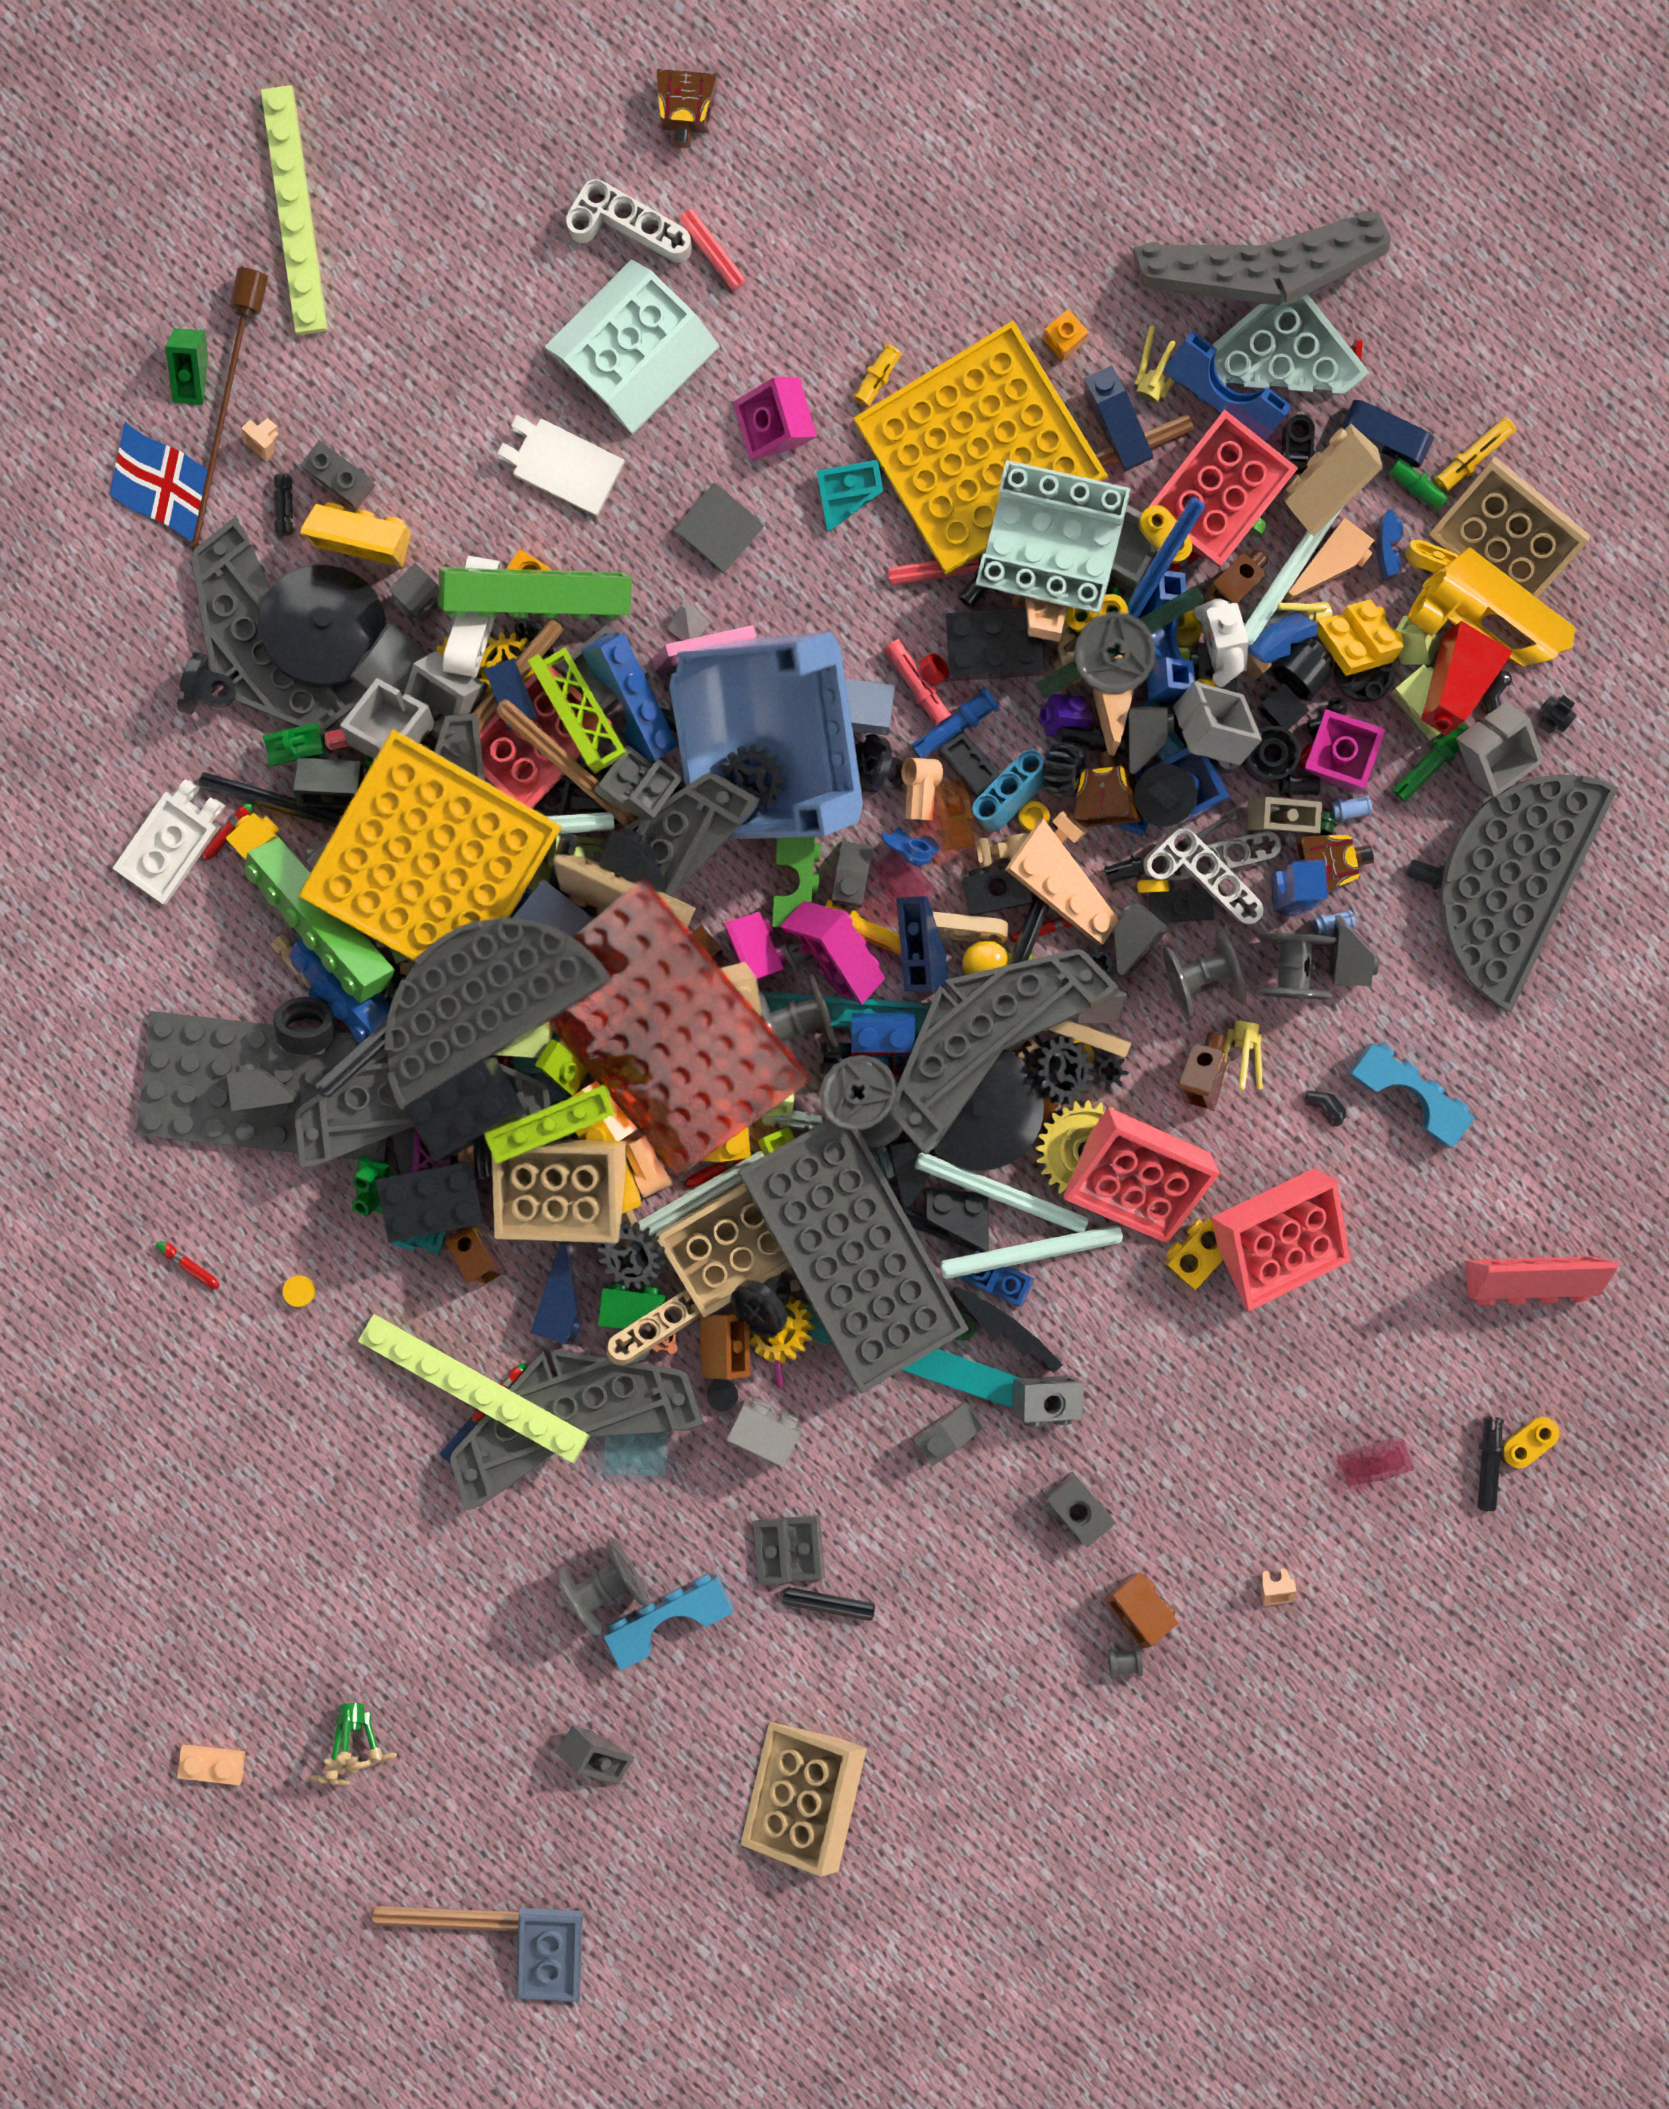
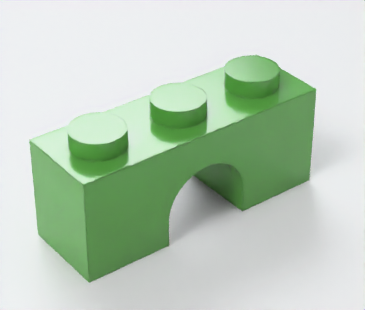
[772,837,821,929]

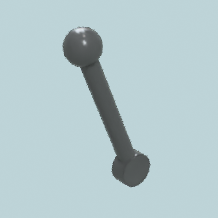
[1182,809,1239,849]

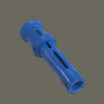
[910,687,1000,759]

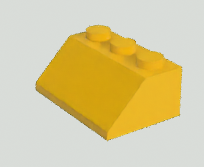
[300,502,411,568]

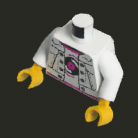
[1178,599,1248,688]

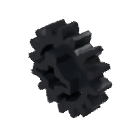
[719,744,787,812]
[1030,1036,1094,1105]
[598,1221,666,1289]

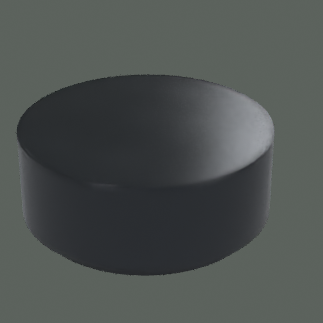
[707,1379,738,1411]

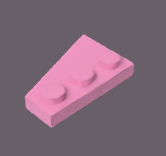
[651,625,756,671]

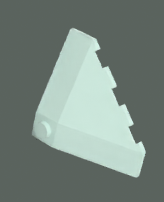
[1213,289,1370,394]

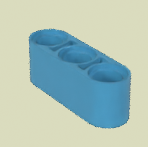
[972,750,1045,832]

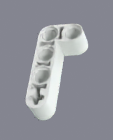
[566,179,692,263]
[443,556,501,677]
[1143,828,1264,924]

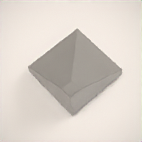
[667,601,710,641]

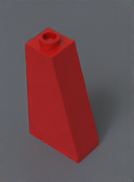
[1421,621,1512,735]

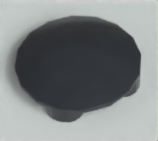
[1334,660,1396,703]

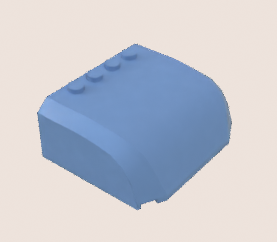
[670,632,863,839]

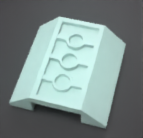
[545,259,720,434]
[976,460,1130,614]

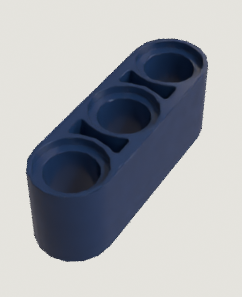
[1339,400,1434,468]

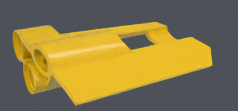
[1408,547,1576,667]

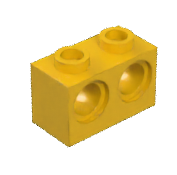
[1164,1217,1223,1290]

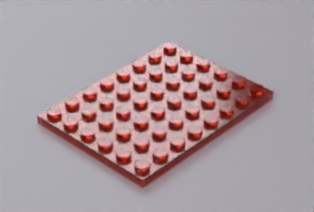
[548,878,812,1177]

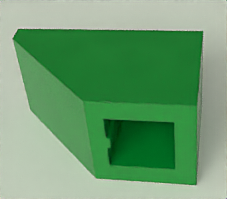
[598,1282,667,1329]

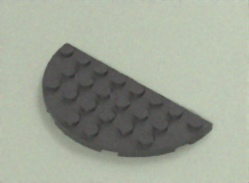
[1441,774,1618,1012]
[385,917,613,1110]

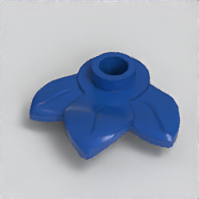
[881,827,939,866]

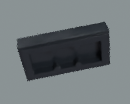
[939,731,1000,798]
[1148,889,1214,923]

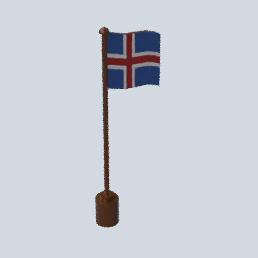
[110,267,268,549]

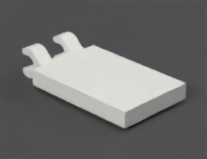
[497,415,625,517]
[113,779,226,904]

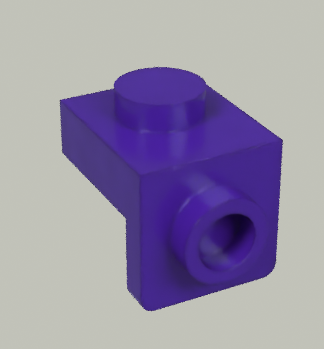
[1039,694,1093,737]

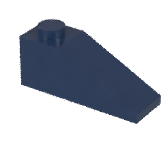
[1084,365,1153,472]
[896,896,948,992]
[530,1242,582,1344]

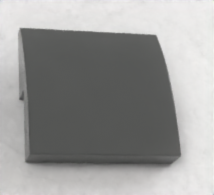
[674,483,764,573]
[349,623,429,697]
[594,745,683,821]
[753,1515,825,1584]

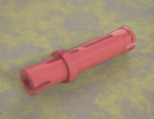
[883,639,952,727]

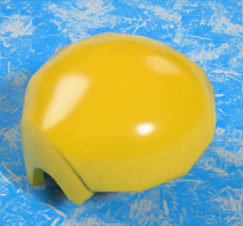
[962,941,1009,975]

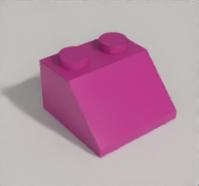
[733,377,817,461]
[1305,709,1386,794]
[725,912,787,982]

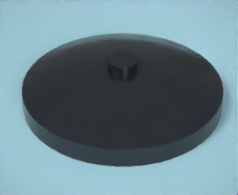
[259,565,386,688]
[933,1050,1044,1171]

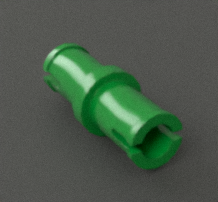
[1387,458,1449,511]

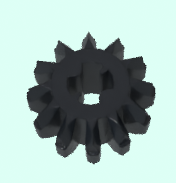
[1041,743,1087,797]

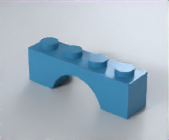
[1346,1042,1475,1148]
[604,1573,734,1671]

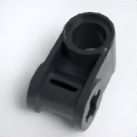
[1280,414,1315,474]

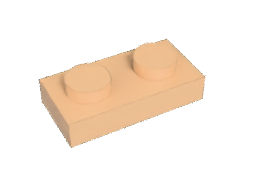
[177,1745,245,1785]

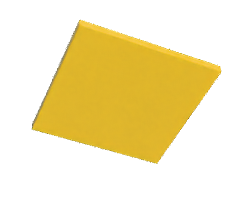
[853,320,1108,577]
[298,729,562,961]

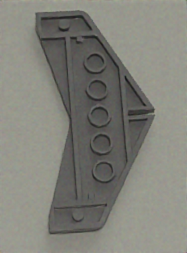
[1134,211,1391,306]
[192,518,367,737]
[593,774,760,1007]
[890,949,1120,1155]
[295,1048,551,1168]
[450,1349,705,1511]

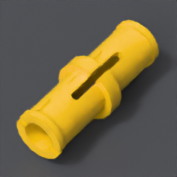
[853,344,902,408]

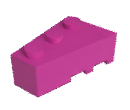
[780,901,885,1004]

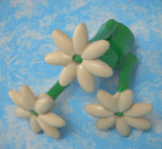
[310,1703,397,1786]

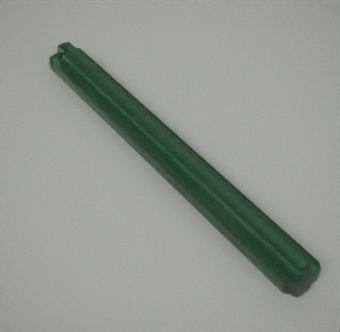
[1036,586,1204,699]

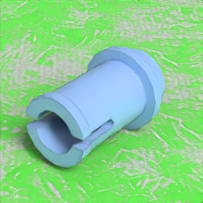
[1330,796,1372,823]
[1313,909,1356,937]

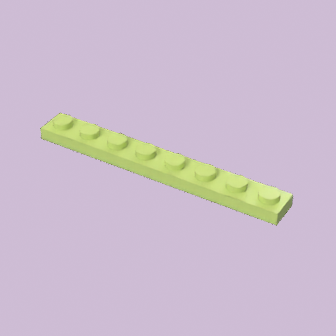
[261,85,328,336]
[358,1314,590,1463]

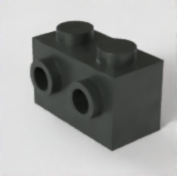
[293,757,365,809]

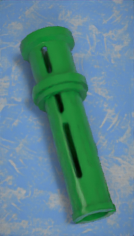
[1391,723,1468,803]

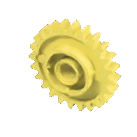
[1035,1100,1114,1193]

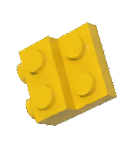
[1317,599,1404,676]

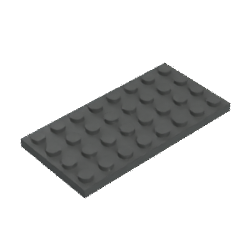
[136,1011,389,1163]
[737,1120,969,1393]

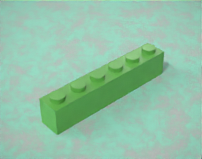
[438,567,632,620]
[244,837,394,1004]

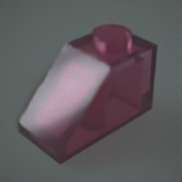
[873,850,937,900]
[1338,1435,1414,1486]

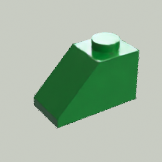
[165,328,208,405]

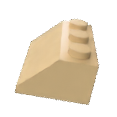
[1283,424,1383,537]

